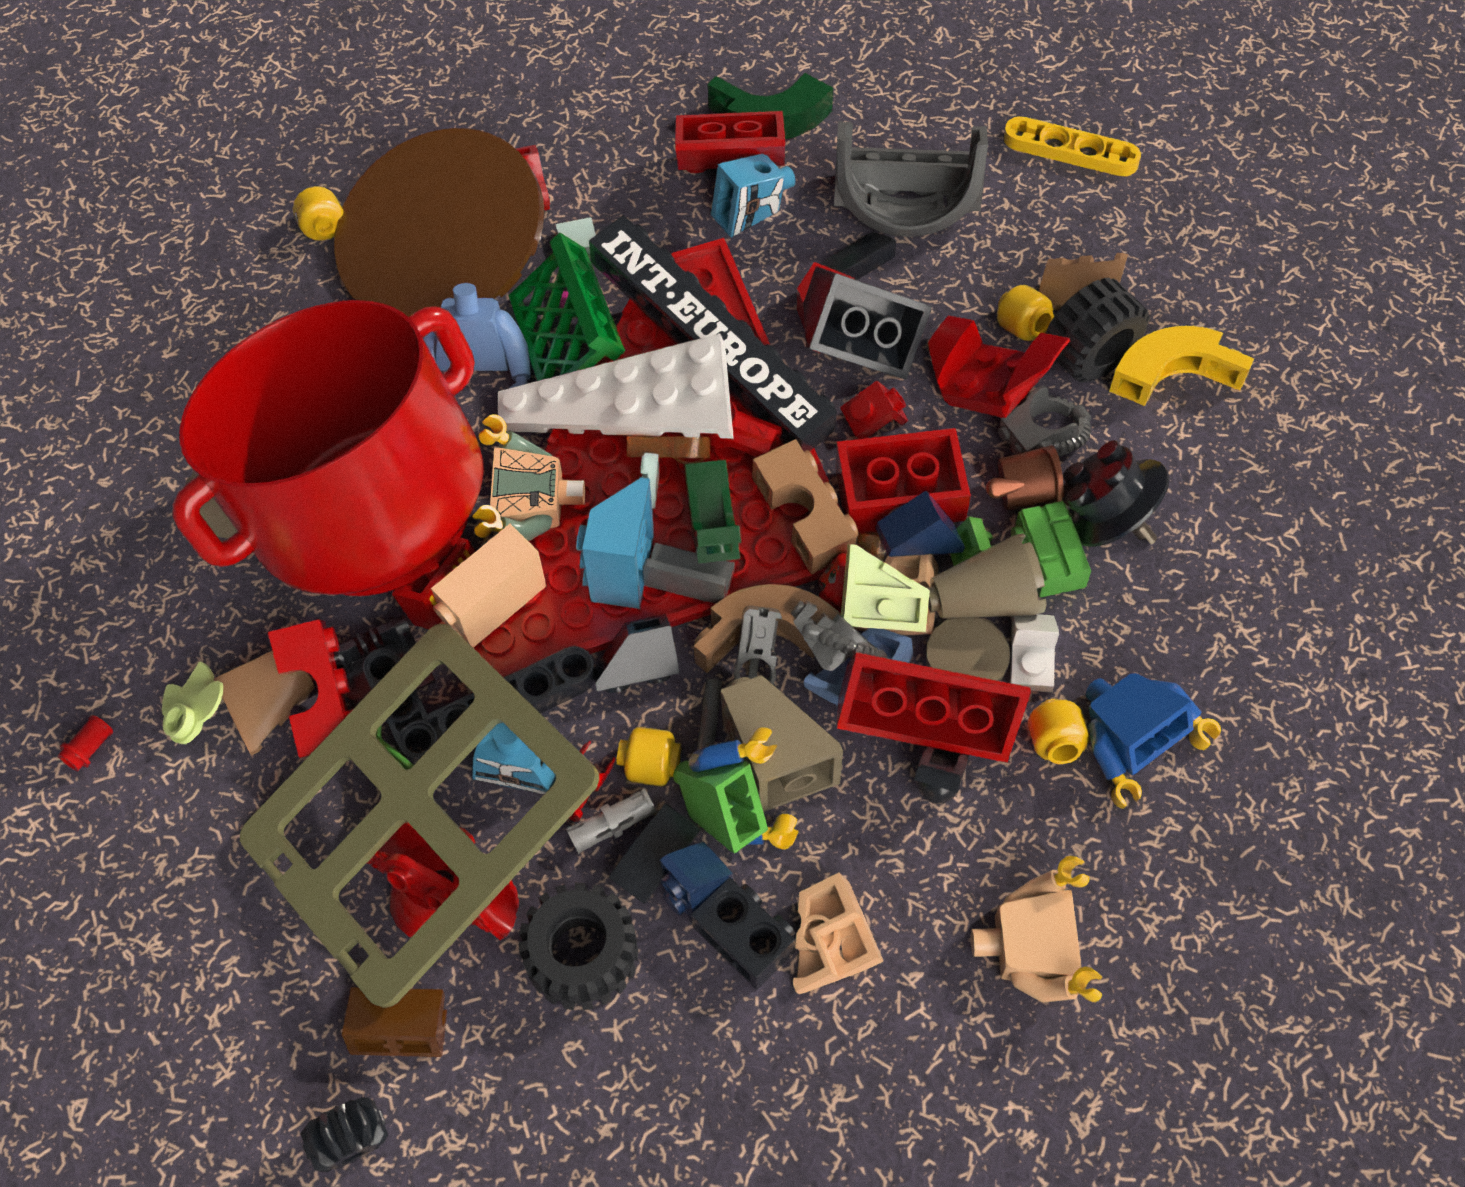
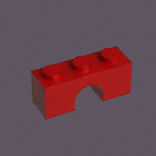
[268,619,353,758]

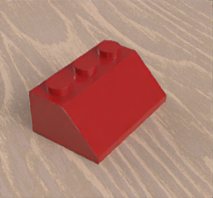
[675,111,785,173]

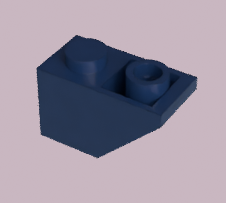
[660,842,734,919]

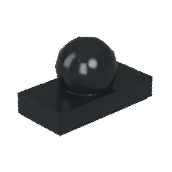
[914,747,970,804]

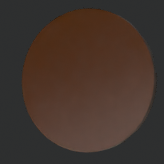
[334,128,544,317]

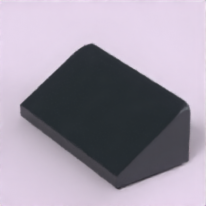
[819,231,896,280]

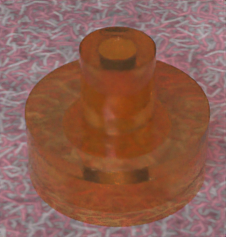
[857,531,887,562]

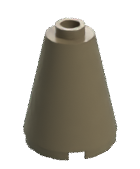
[927,533,1046,618]

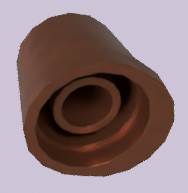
[986,445,1064,510]

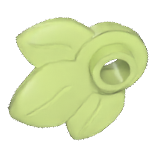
[162,662,223,744]

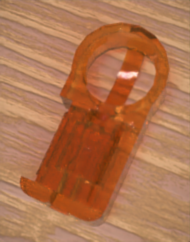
[627,436,710,464]

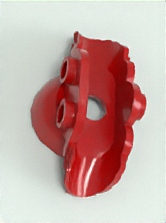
[366,823,519,941]

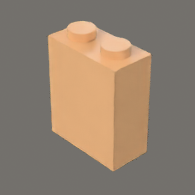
[431,524,546,648]

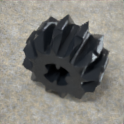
[300,1097,388,1172]

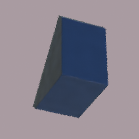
[875,491,965,557]

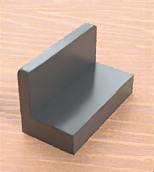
[643,543,735,603]

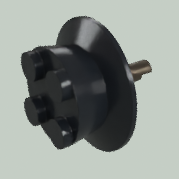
[1062,440,1170,547]

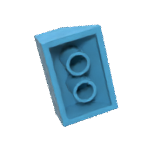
[576,477,654,609]

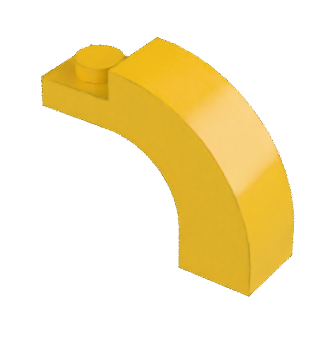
[1109,326,1254,406]

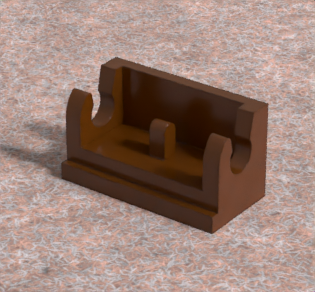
[342,987,447,1057]

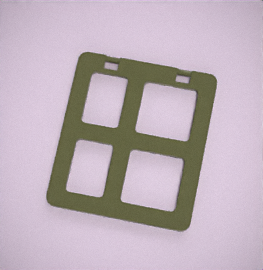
[240,624,599,1008]

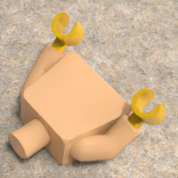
[971,856,1103,1003]

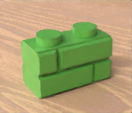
[1011,501,1091,597]

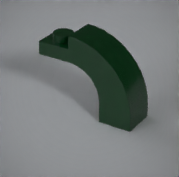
[707,73,833,139]
[684,460,741,564]

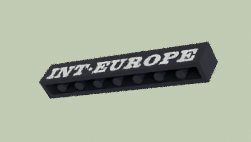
[589,215,837,451]

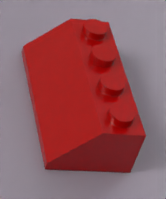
[837,652,1031,763]

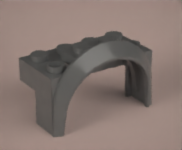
[834,121,988,237]

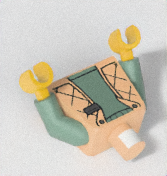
[473,414,585,541]

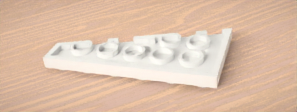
[498,334,733,439]

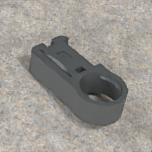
[733,605,782,685]

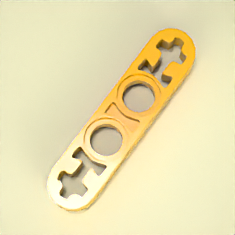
[1004,116,1141,177]

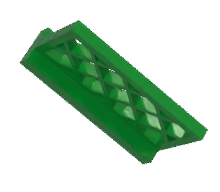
[508,232,625,381]

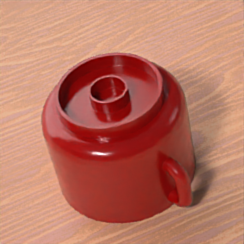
[172,300,484,596]

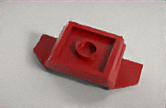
[928,315,1070,418]

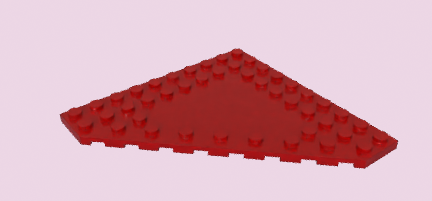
[470,238,856,693]

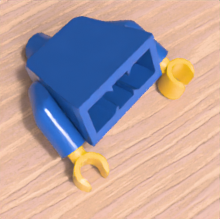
[1086,673,1221,809]

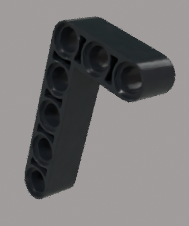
[362,646,594,765]

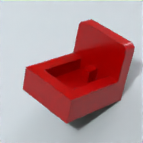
[840,381,909,439]

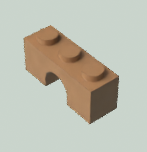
[752,439,858,575]

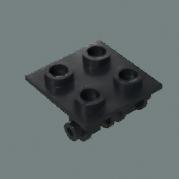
[333,615,436,708]

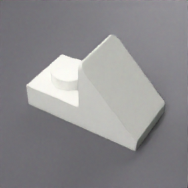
[1010,614,1059,692]

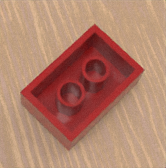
[835,428,971,533]

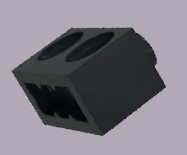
[691,878,795,990]

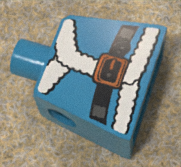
[711,154,795,237]
[473,723,556,795]

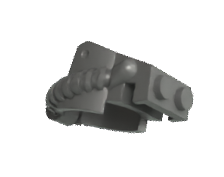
[998,386,1092,456]
[791,600,888,671]

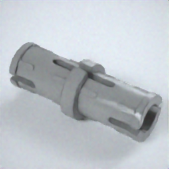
[566,788,657,854]

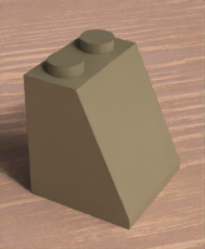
[721,675,843,812]

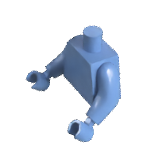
[423,283,531,388]

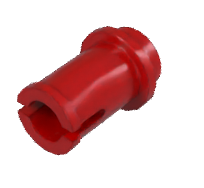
[57,715,113,771]

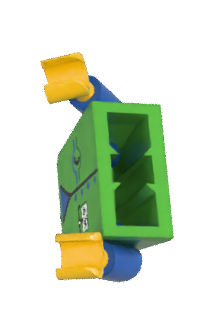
[673,727,798,854]

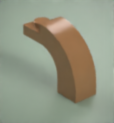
[694,584,841,673]

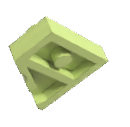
[841,544,930,632]

